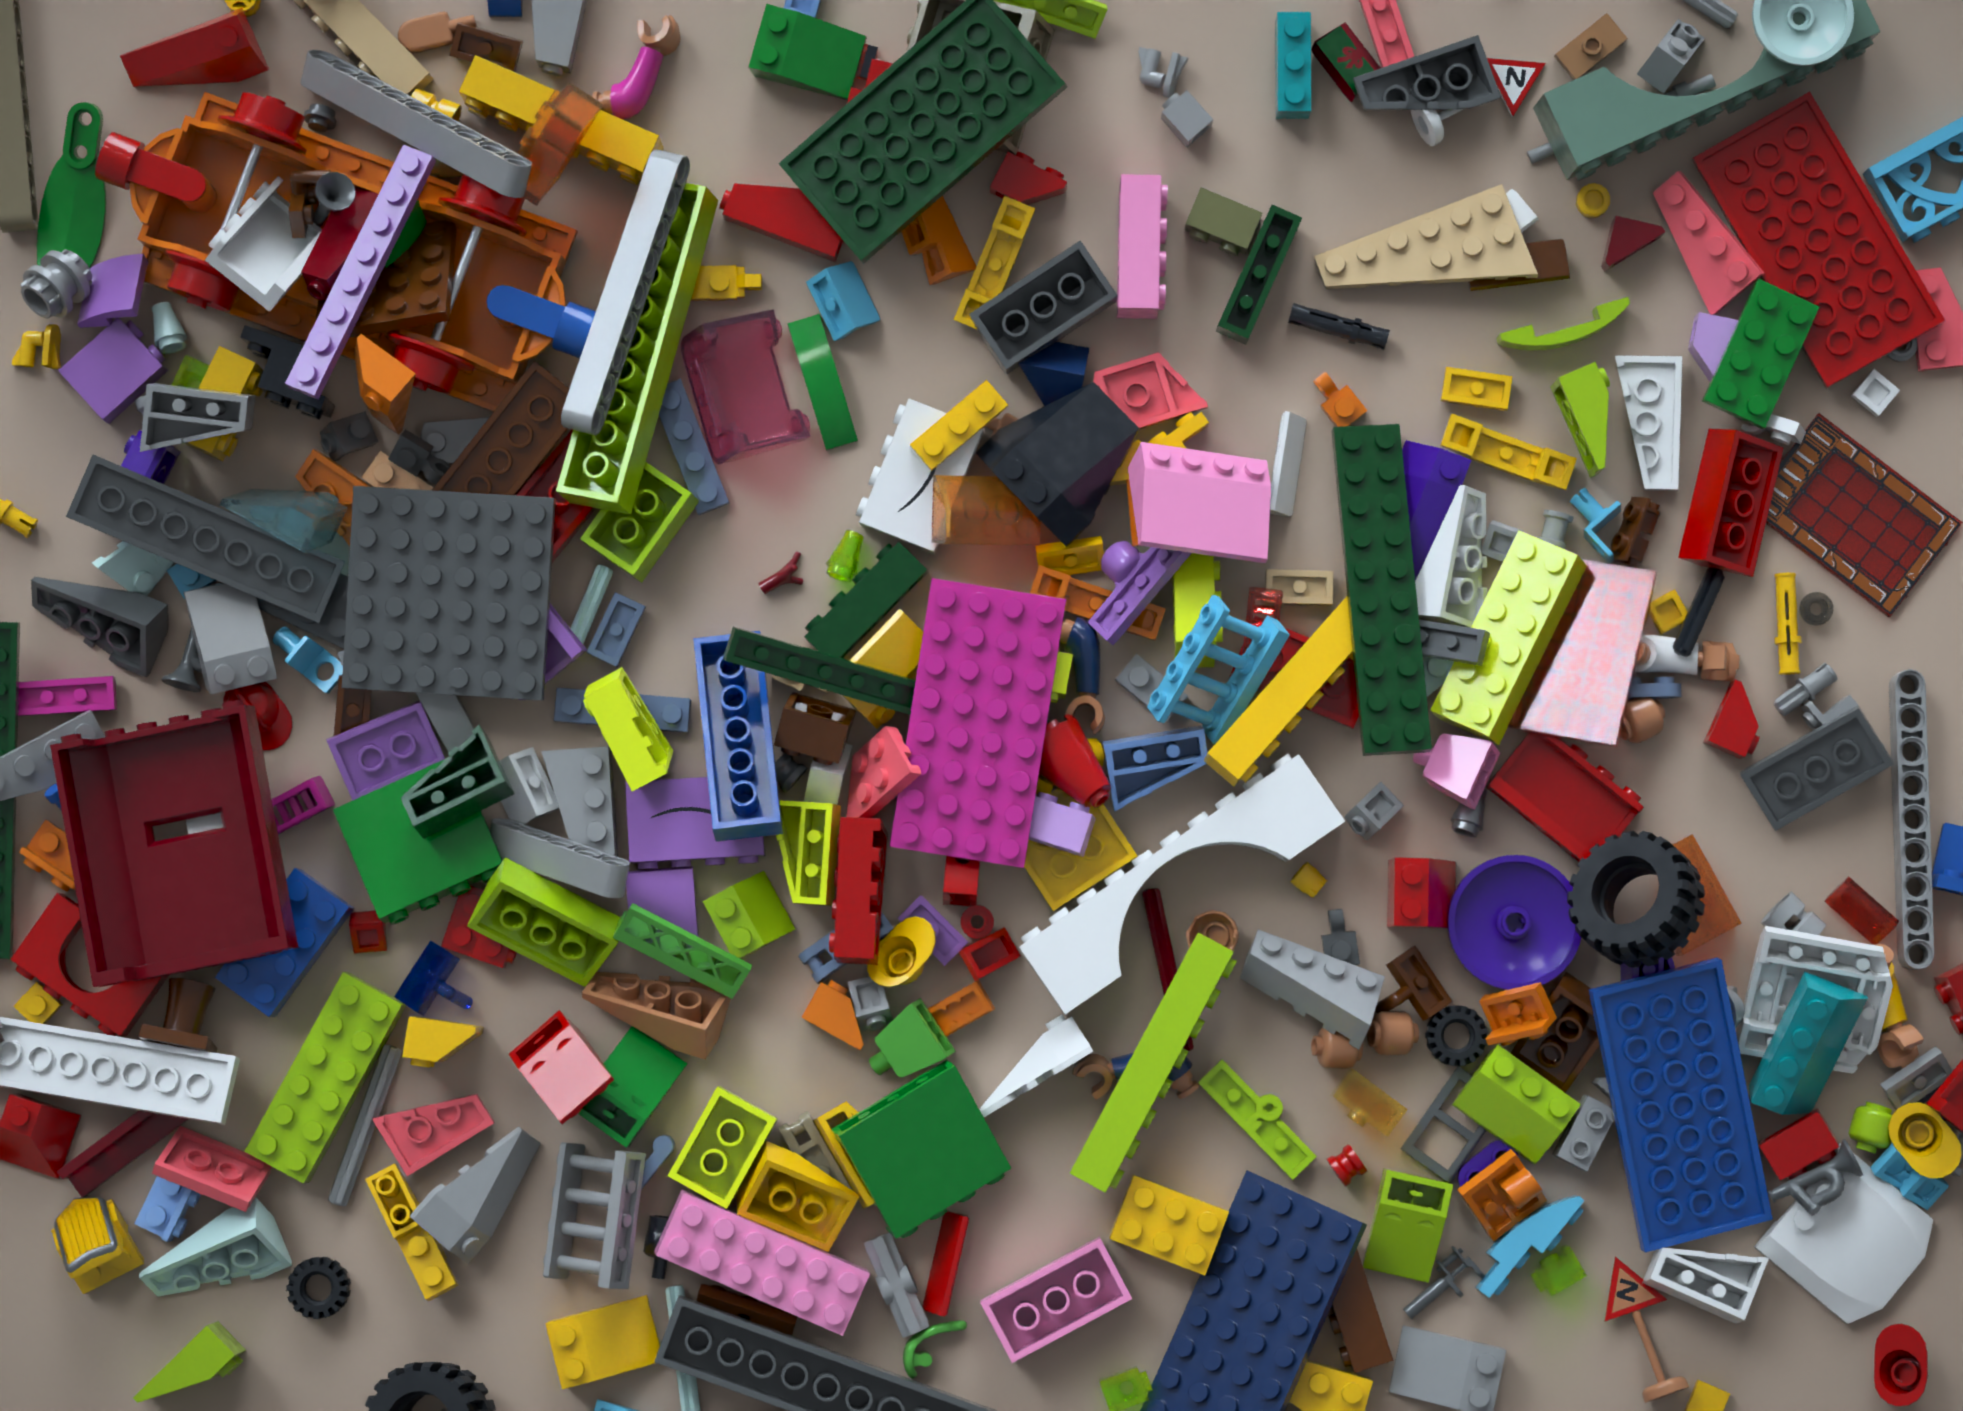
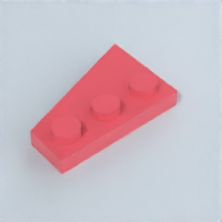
[1916,267,1963,372]
[372,1094,495,1176]

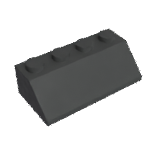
[969,240,1118,375]

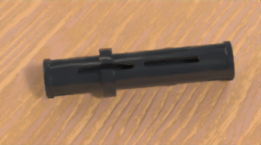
[1288,303,1390,350]

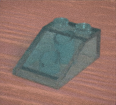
[220,489,347,553]

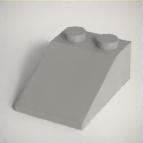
[184,583,277,694]
[1388,1325,1506,1411]

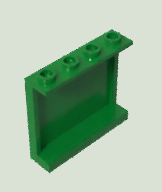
[333,758,503,925]
[831,1060,1012,1239]

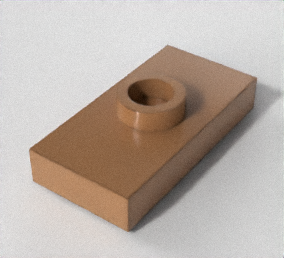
[1554,13,1628,80]

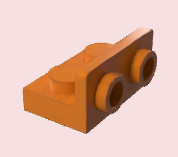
[19,819,76,892]

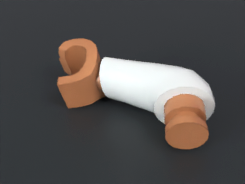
[1631,635,1740,681]

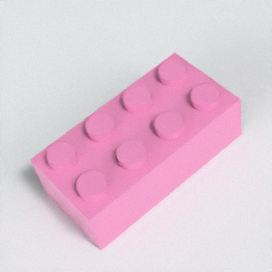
[1117,174,1168,319]
[980,1236,1132,1363]

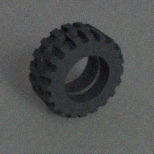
[1567,831,1705,968]
[365,1362,496,1411]

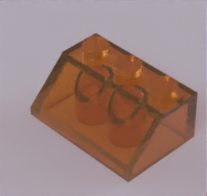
[931,475,1041,545]

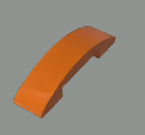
[1030,565,1166,640]

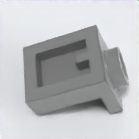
[1344,782,1404,840]
[848,976,893,1031]

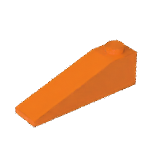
[354,334,416,435]

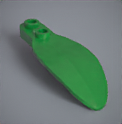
[37,102,106,268]

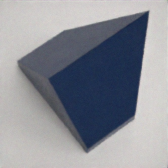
[1018,342,1090,406]

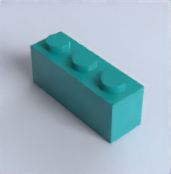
[1275,12,1311,119]

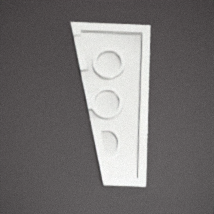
[1615,356,1683,491]

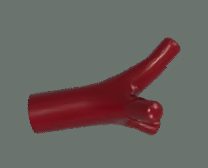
[758,551,803,594]

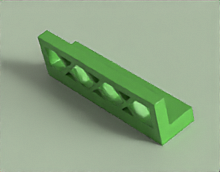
[613,903,752,999]

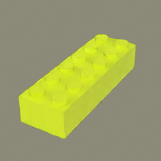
[1430,530,1587,746]

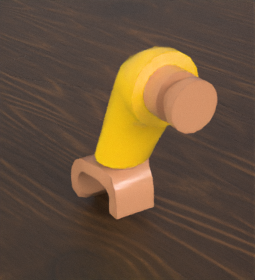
[1875,944,1924,1068]

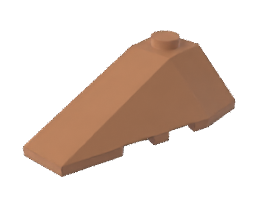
[582,972,731,1060]

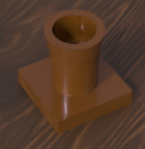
[139,978,218,1053]

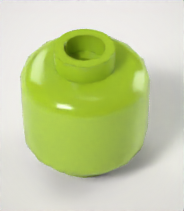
[1848,1101,1892,1154]

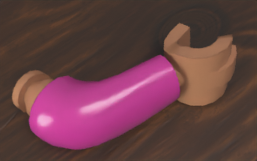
[591,15,681,120]

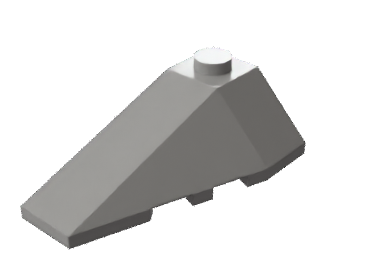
[410,1127,541,1264]

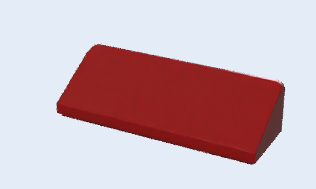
[922,1211,969,1317]

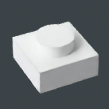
[1851,369,1900,417]

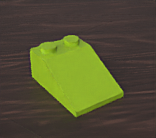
[1550,362,1610,478]
[133,1321,246,1403]

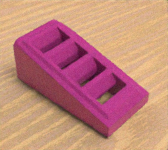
[272,776,335,834]

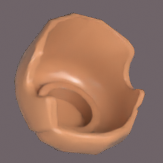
[1186,910,1239,951]

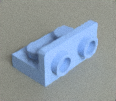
[134,1176,201,1242]

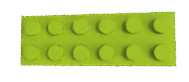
[244,972,407,1184]

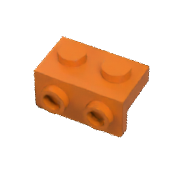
[1479,982,1557,1046]

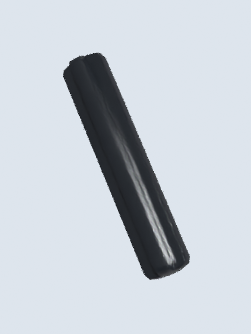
[1672,567,1725,657]

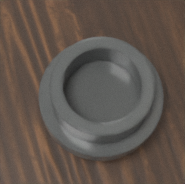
[303,104,337,132]

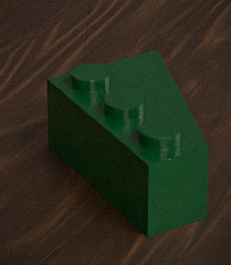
[401,725,515,839]

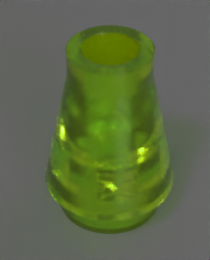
[826,530,864,582]

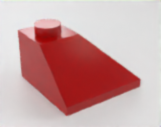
[0,1093,82,1179]

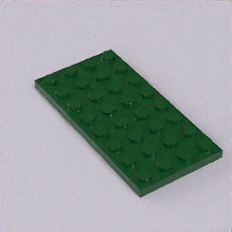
[778,0,1068,264]

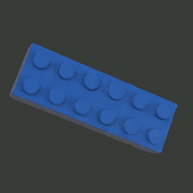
[693,631,783,842]

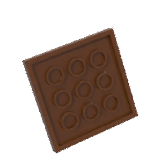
[316,220,457,338]

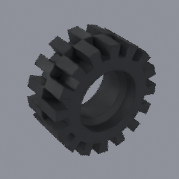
[1425,1005,1488,1066]
[286,1257,351,1319]

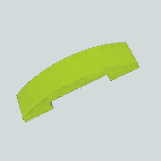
[1496,297,1630,351]

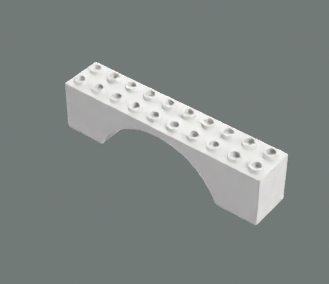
[1019,754,1345,1014]

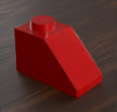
[1703,679,1760,759]

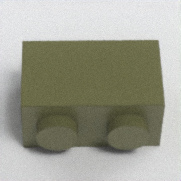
[1184,187,1262,256]

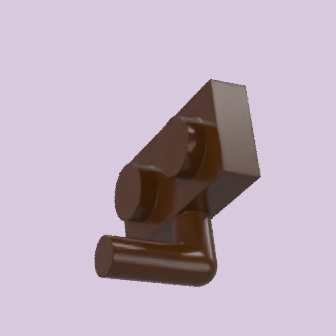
[288,170,331,238]
[1375,946,1453,1021]

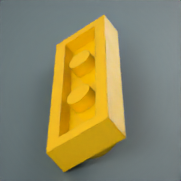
[910,379,1008,471]

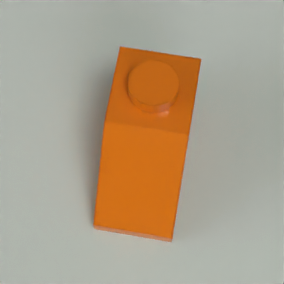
[801,980,865,1050]

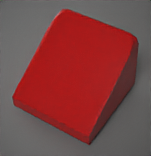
[349,910,387,954]

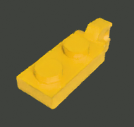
[691,265,762,301]

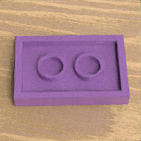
[326,700,445,801]

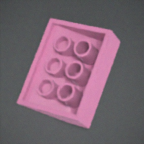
[1128,442,1271,563]

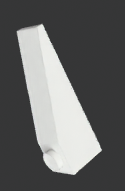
[1415,485,1488,628]
[979,1014,1093,1117]

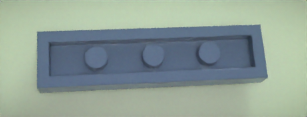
[659,379,730,515]
[554,688,691,733]

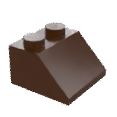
[773,692,856,765]

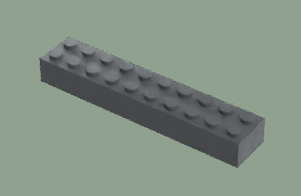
[654,1295,997,1411]

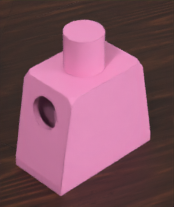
[1413,733,1500,810]

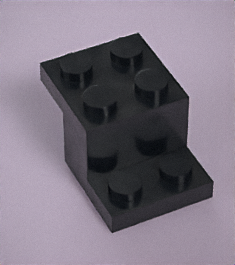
[240,325,335,420]

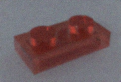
[1824,876,1899,945]

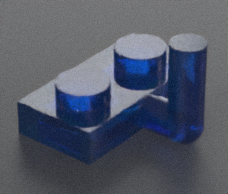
[394,940,473,1016]

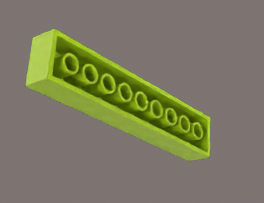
[556,183,719,515]

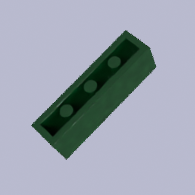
[1216,204,1302,345]
[804,542,928,658]

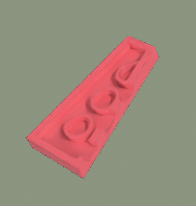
[1653,171,1764,315]

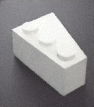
[1642,1248,1769,1324]

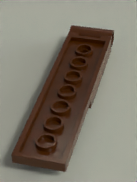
[432,361,570,495]

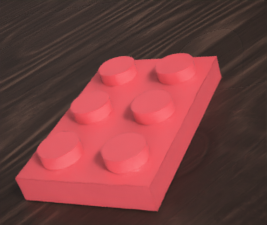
[152,1126,272,1212]

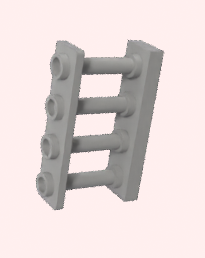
[543,1142,646,1289]

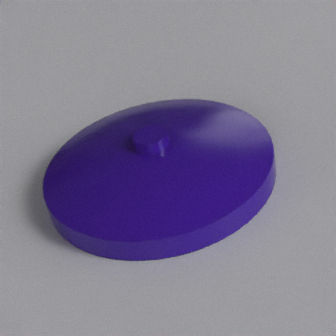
[1447,855,1581,990]

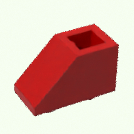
[990,151,1067,205]

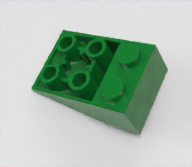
[579,1026,688,1148]

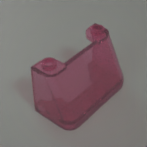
[681,309,811,464]

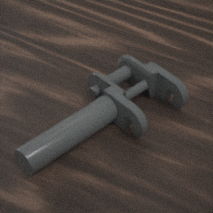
[1403,1246,1485,1319]

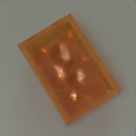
[517,82,603,206]

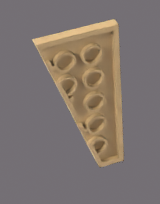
[1314,184,1538,290]

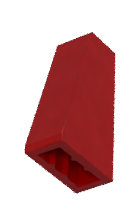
[719,183,844,262]

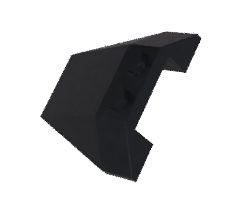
[976,382,1140,547]

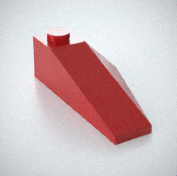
[120,8,269,87]

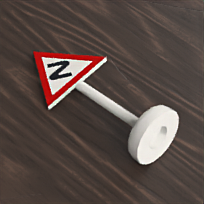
[1411,58,1546,146]

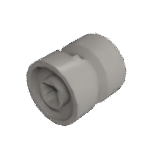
[1761,892,1826,935]

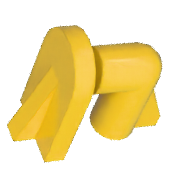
[12,324,61,369]

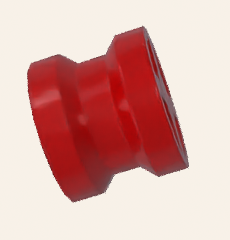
[1326,1144,1368,1187]

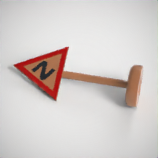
[1604,1256,1689,1403]

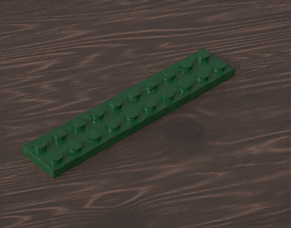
[1331,424,1432,756]

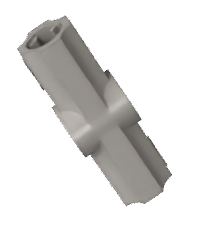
[864,1233,929,1338]

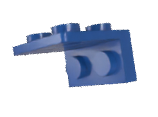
[1932,823,1963,896]

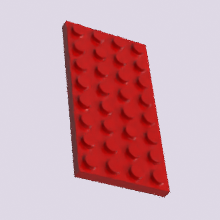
[1692,91,1945,389]

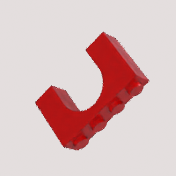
[10,893,169,1036]

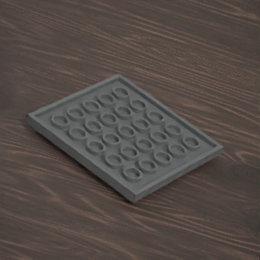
[342,486,556,701]

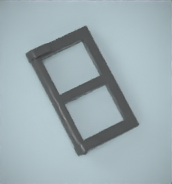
[1400,1066,1487,1183]

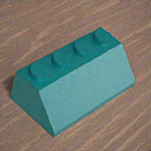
[1748,971,1868,1115]

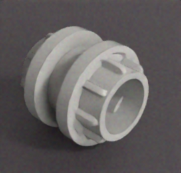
[21,250,92,319]

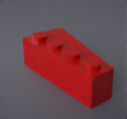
[829,817,888,965]

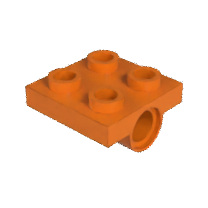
[1457,1149,1547,1241]

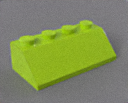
[467,857,620,987]

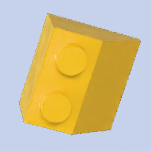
[402,1016,484,1068]

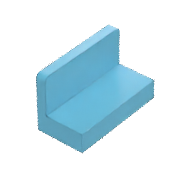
[806,261,880,341]

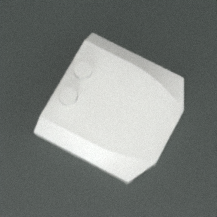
[1737,926,1893,1074]
[1754,1143,1933,1324]

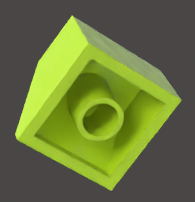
[703,871,796,959]

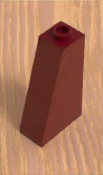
[301,187,379,301]

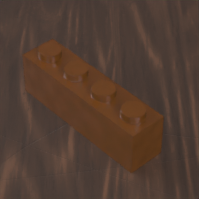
[1328,1249,1394,1373]

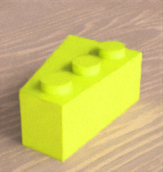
[1172,553,1223,668]
[583,667,674,791]

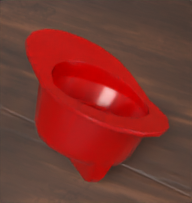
[223,681,293,750]
[1874,1323,1928,1407]

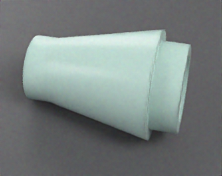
[151,302,187,354]

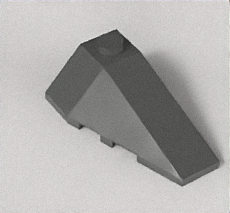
[1353,35,1501,110]
[31,577,168,677]

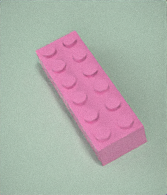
[654,1189,870,1336]

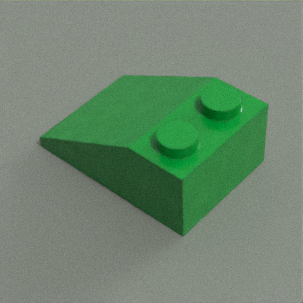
[748,4,867,100]

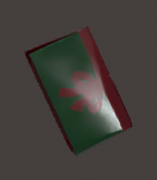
[1311,22,1381,102]

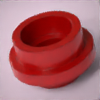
[960,905,994,939]

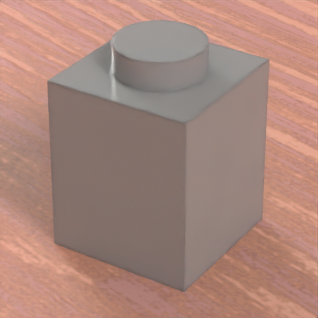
[1161,90,1213,148]

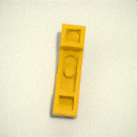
[953,196,1035,329]
[1440,414,1577,490]

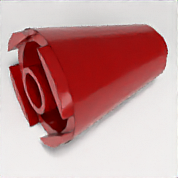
[1039,714,1111,808]

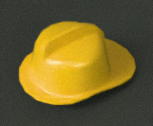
[867,916,936,987]
[1888,1102,1962,1179]

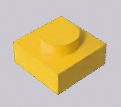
[13,982,63,1024]

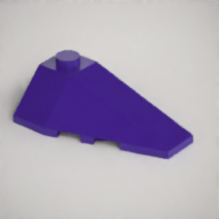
[1402,440,1471,581]

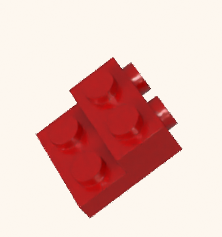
[441,885,517,968]

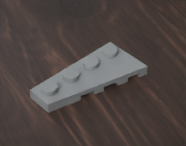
[0,710,105,801]

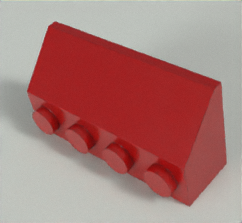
[1678,428,1784,577]

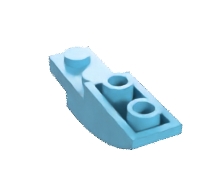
[1475,1195,1585,1298]

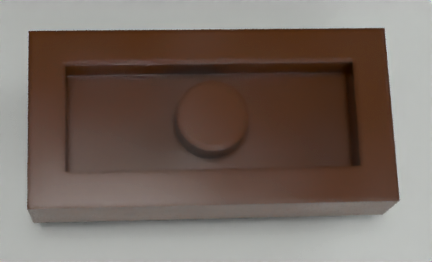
[449,22,523,72]
[333,675,372,736]

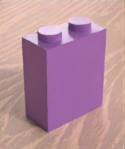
[58,318,169,424]

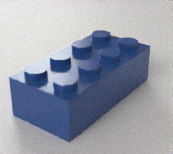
[215,868,355,1017]

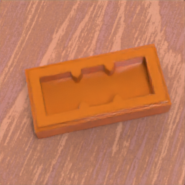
[928,980,995,1037]

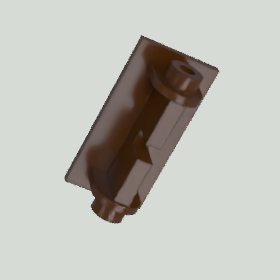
[1611,497,1661,568]

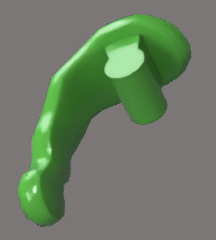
[903,1320,967,1379]

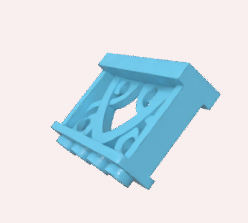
[1863,117,1963,243]

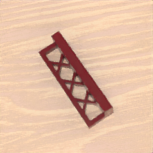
[57,1111,189,1197]

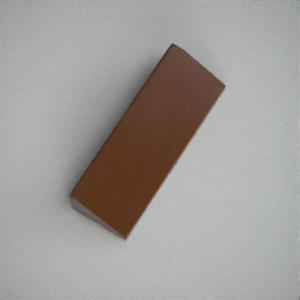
[1468,239,1570,291]

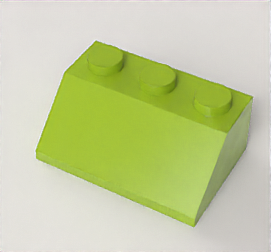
[1452,1045,1581,1165]

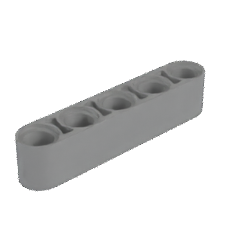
[490,818,630,898]

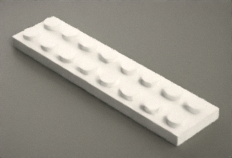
[0,1017,240,1125]

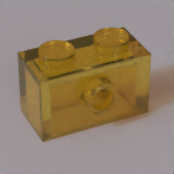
[1330,1068,1408,1137]

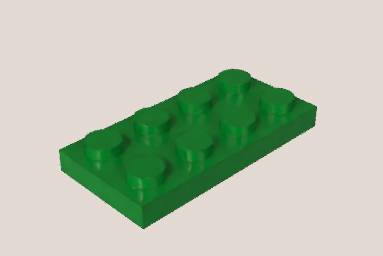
[1702,279,1819,429]

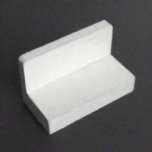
[500,747,559,824]

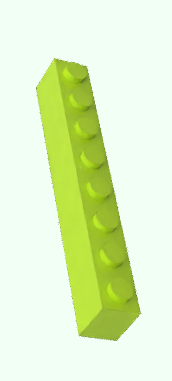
[1069,932,1237,1193]

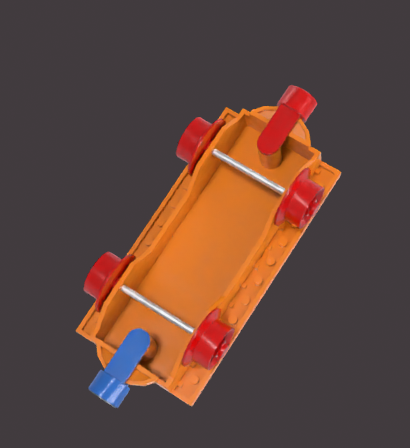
[95,92,596,412]

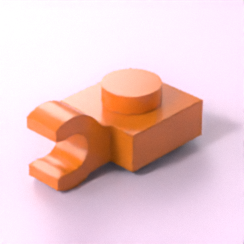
[1313,372,1368,427]

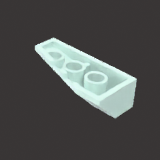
[139,1197,292,1297]

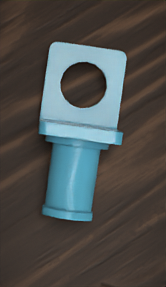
[1570,488,1621,564]
[273,626,343,694]

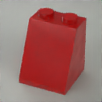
[1387,857,1456,929]

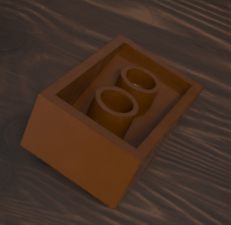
[1510,972,1600,1093]

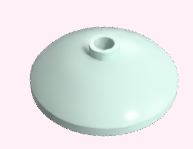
[1752,0,1854,66]

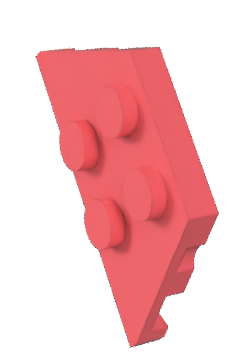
[1093,352,1208,429]
[846,726,921,818]

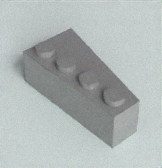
[1240,929,1385,1050]

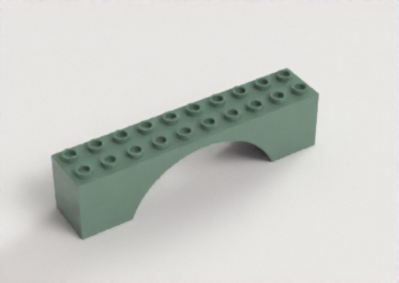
[1533,0,1881,181]

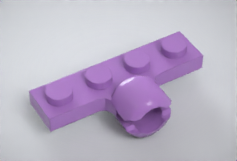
[1087,541,1191,645]

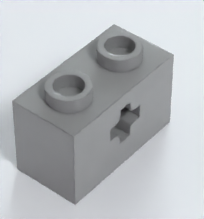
[1552,1095,1614,1171]

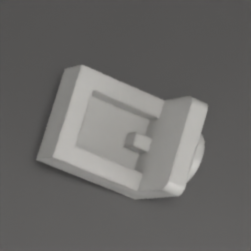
[1801,695,1858,730]

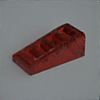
[1242,587,1283,655]

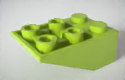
[1363,1168,1453,1283]

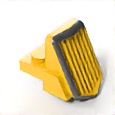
[51,1197,144,1294]

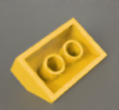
[842,609,923,729]

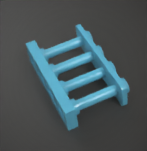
[1147,595,1290,744]

